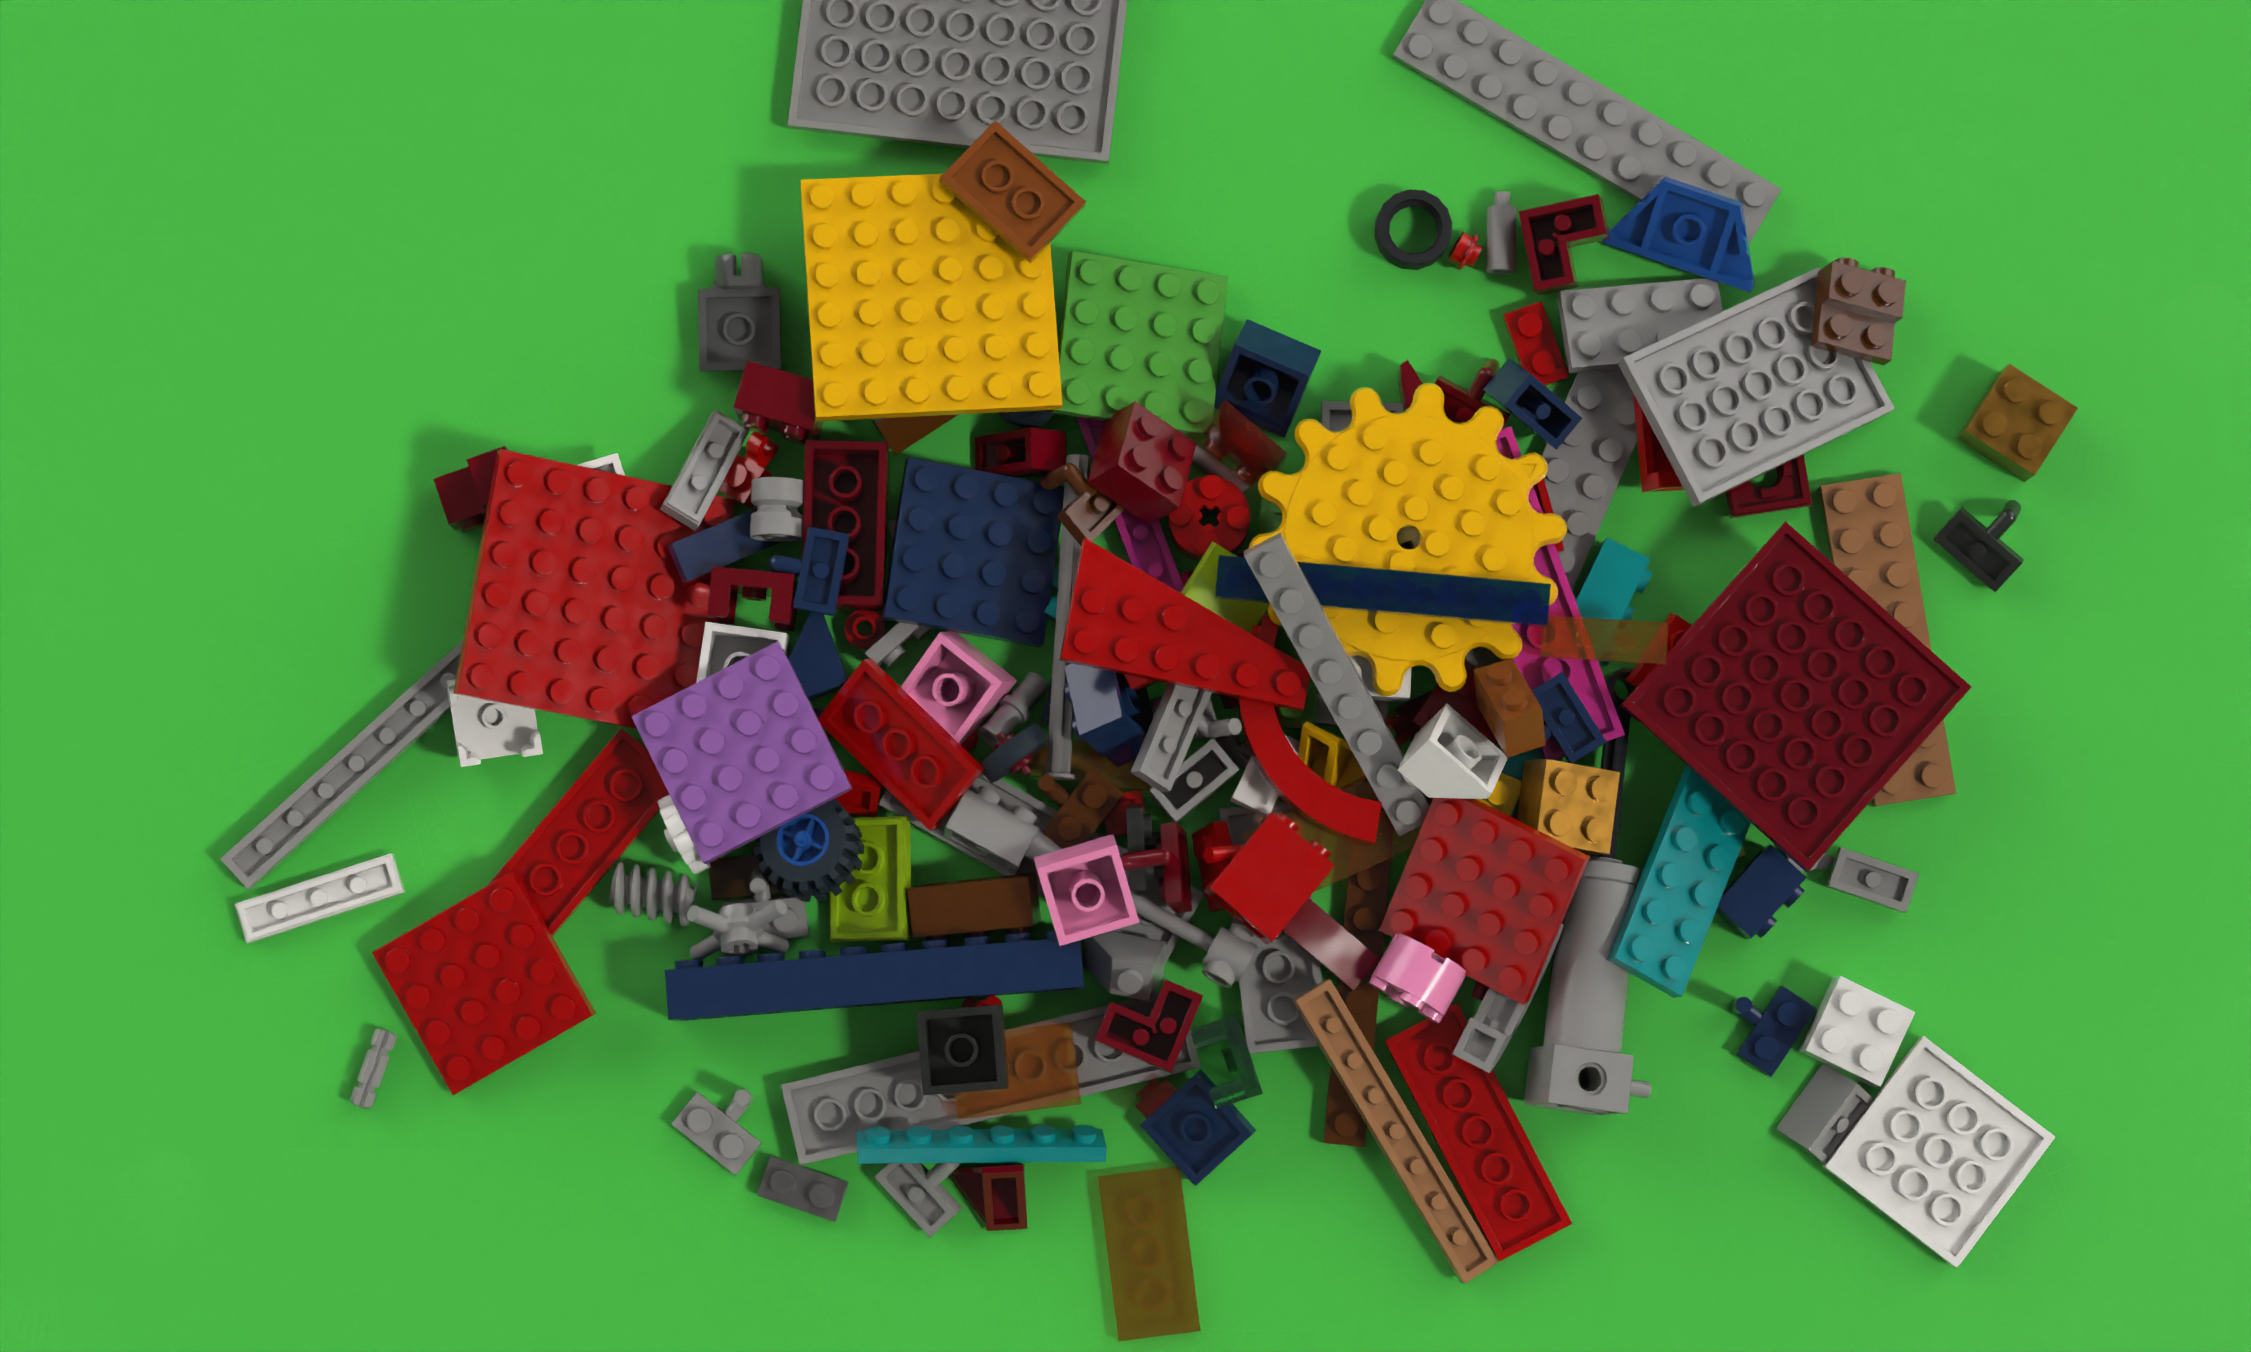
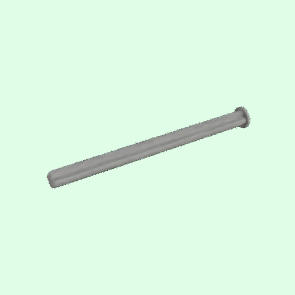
[1042,454,1090,780]

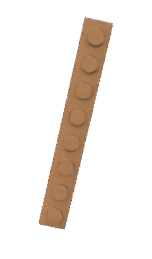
[1292,979,1498,1284]

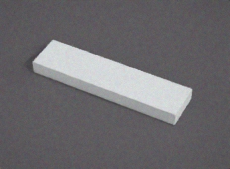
[235,853,406,944]

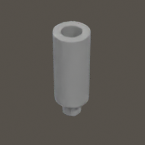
[1486,191,1517,274]

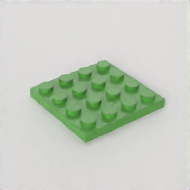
[1051,251,1228,437]

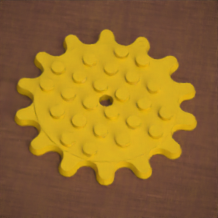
[1249,383,1567,697]

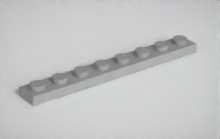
[1244,532,1431,836]
[220,640,463,890]

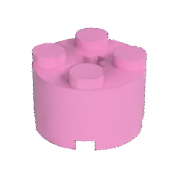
[1369,933,1466,1024]

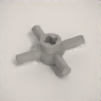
[687,899,789,961]

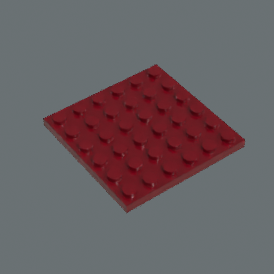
[1620,521,1971,872]

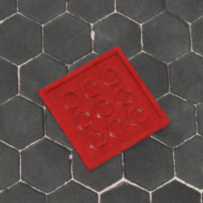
[1379,798,1590,1005]
[372,871,596,1095]

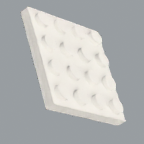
[1823,1036,2055,1268]

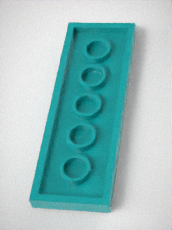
[1607,765,1751,998]

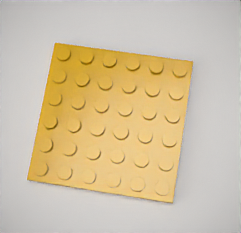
[800,174,1062,421]

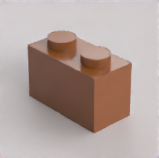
[1473,658,1546,758]

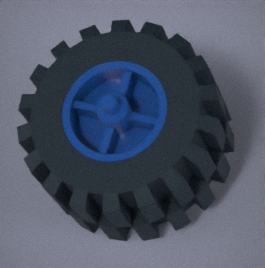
[753,799,864,902]

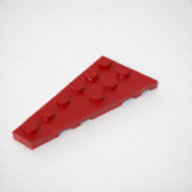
[1059,538,1310,711]

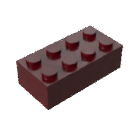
[802,440,890,610]

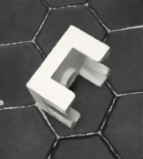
[446,679,543,767]

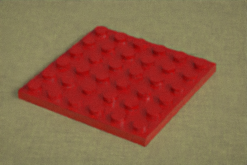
[453,449,736,729]

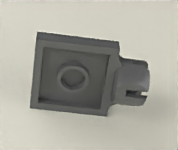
[698,252,782,372]

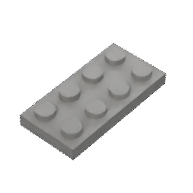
[1557,278,1723,373]

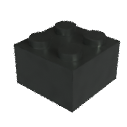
[916,1004,1009,1095]

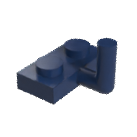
[769,527,850,616]
[1527,672,1606,763]
[1730,986,1817,1077]

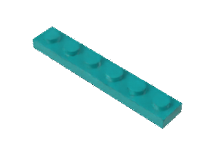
[855,1125,1107,1164]

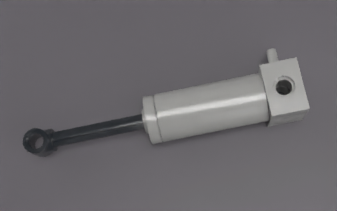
[1524,668,1651,1116]

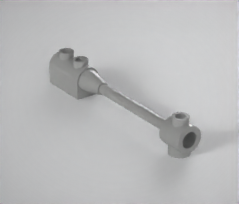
[943,786,1258,988]

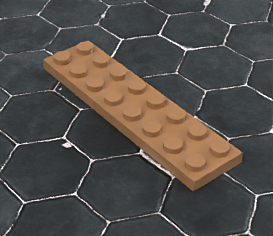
[1818,473,1956,807]

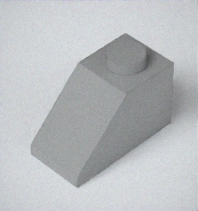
[1083,931,1166,1001]

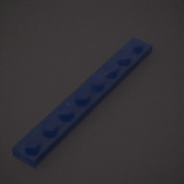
[1215,555,1551,627]

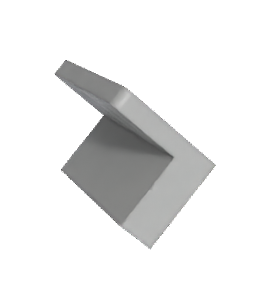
[1777,1064,1874,1165]

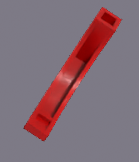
[1237,615,1382,847]

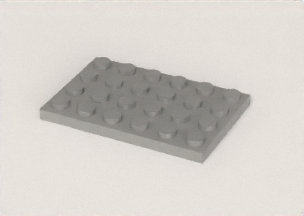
[1617,267,1895,507]

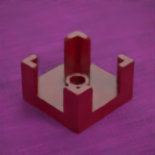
[707,566,798,632]

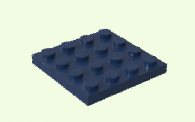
[882,457,1064,648]

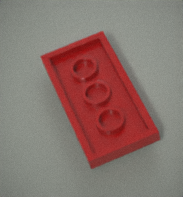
[818,658,984,831]

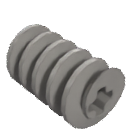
[609,862,699,927]

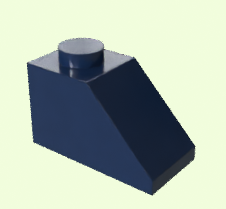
[789,612,848,701]

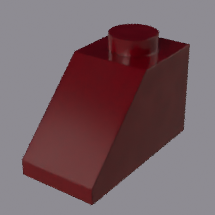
[975,427,1066,477]

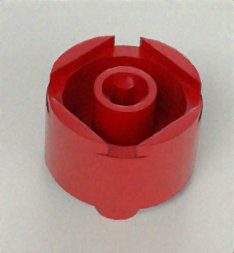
[1168,475,1251,561]

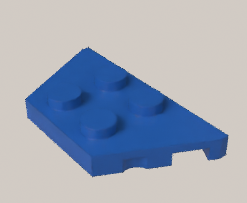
[1603,177,1755,293]

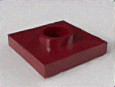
[1726,455,1812,519]

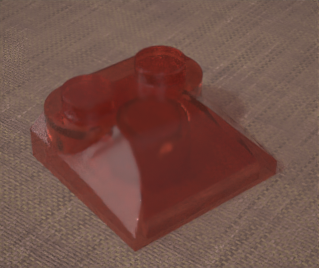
[1203,400,1287,487]

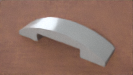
[1452,924,1564,1073]

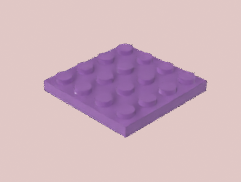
[631,641,853,864]

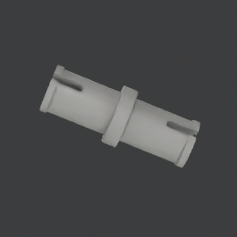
[979,672,1049,747]

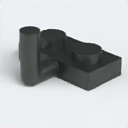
[1933,500,2024,592]
[1126,803,1161,891]

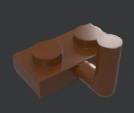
[1041,463,1125,546]
[1038,769,1124,849]

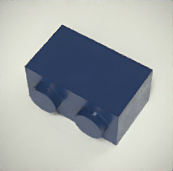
[1483,358,1582,450]
[1716,844,1807,940]

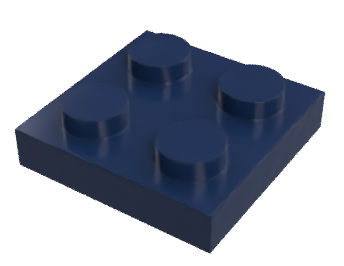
[1140,1069,1256,1186]

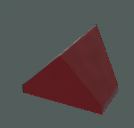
[948,1165,1028,1231]

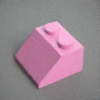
[901,631,1017,745]
[1034,834,1140,946]

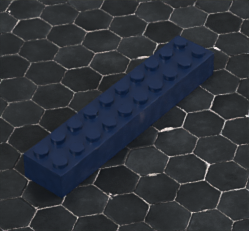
[665,931,1084,1021]

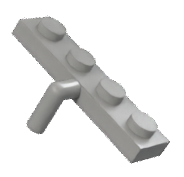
[1131,683,1242,792]

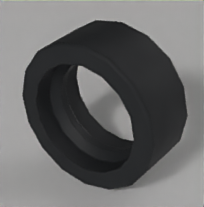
[1374,189,1452,270]

